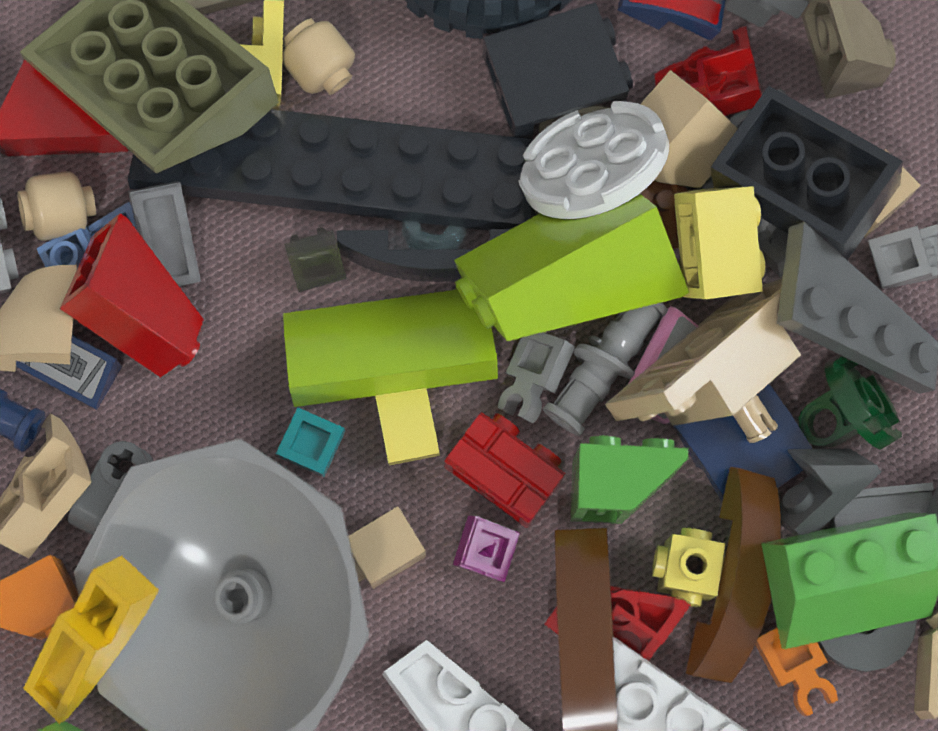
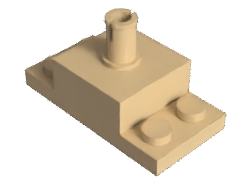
[605,279,801,443]

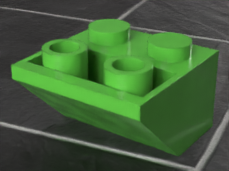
[571,436,688,524]

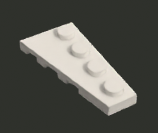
[613,637,747,731]

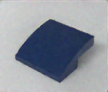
[672,384,812,502]

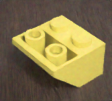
[674,186,766,299]

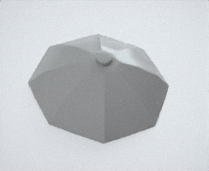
[74,439,370,731]

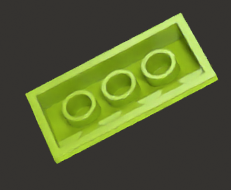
[283,289,498,407]

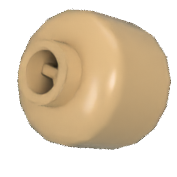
[282,19,355,95]
[17,171,96,241]

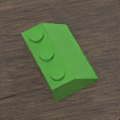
[761,512,938,649]

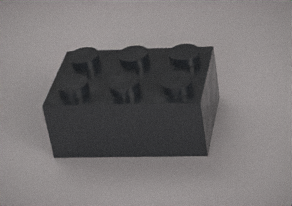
[711,86,903,260]

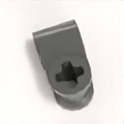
[68,441,154,535]

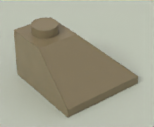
[801,0,896,99]

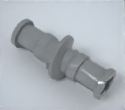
[543,302,668,437]

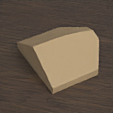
[641,70,738,189]

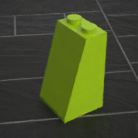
[454,193,689,341]

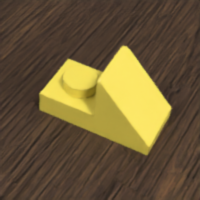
[240,0,284,110]

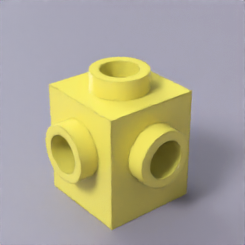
[652,528,725,607]

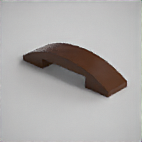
[685,467,781,683]
[554,528,618,731]

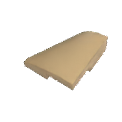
[0,265,77,372]
[0,413,91,558]

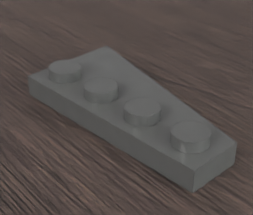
[777,222,938,394]

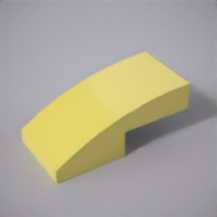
[376,388,440,466]

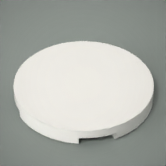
[518,101,669,219]

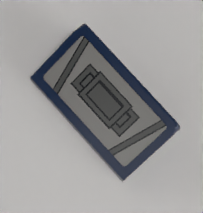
[16,335,122,410]

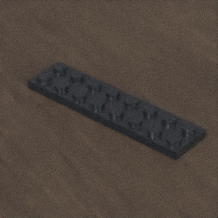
[127,109,534,231]

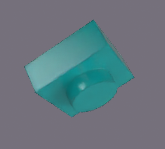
[276,407,346,477]

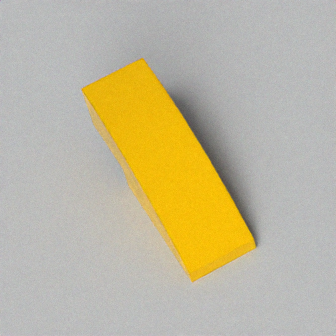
[23,555,159,724]

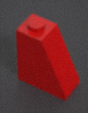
[0,59,129,157]
[60,213,204,378]

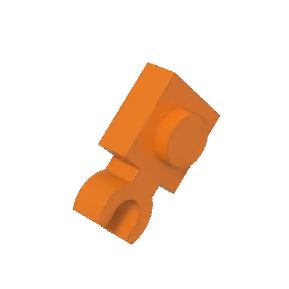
[755,627,838,716]

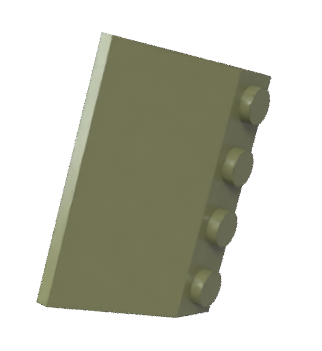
[20,0,279,173]

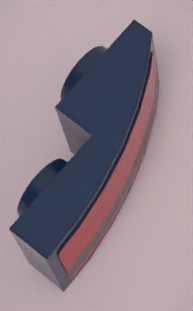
[618,0,726,41]

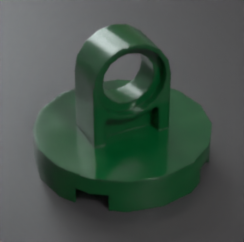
[798,355,902,450]

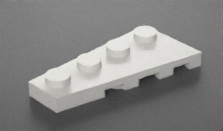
[382,640,533,731]

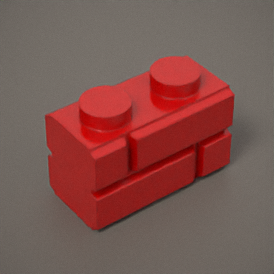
[444,412,566,528]

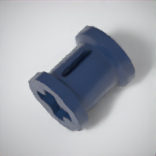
[0,389,45,452]

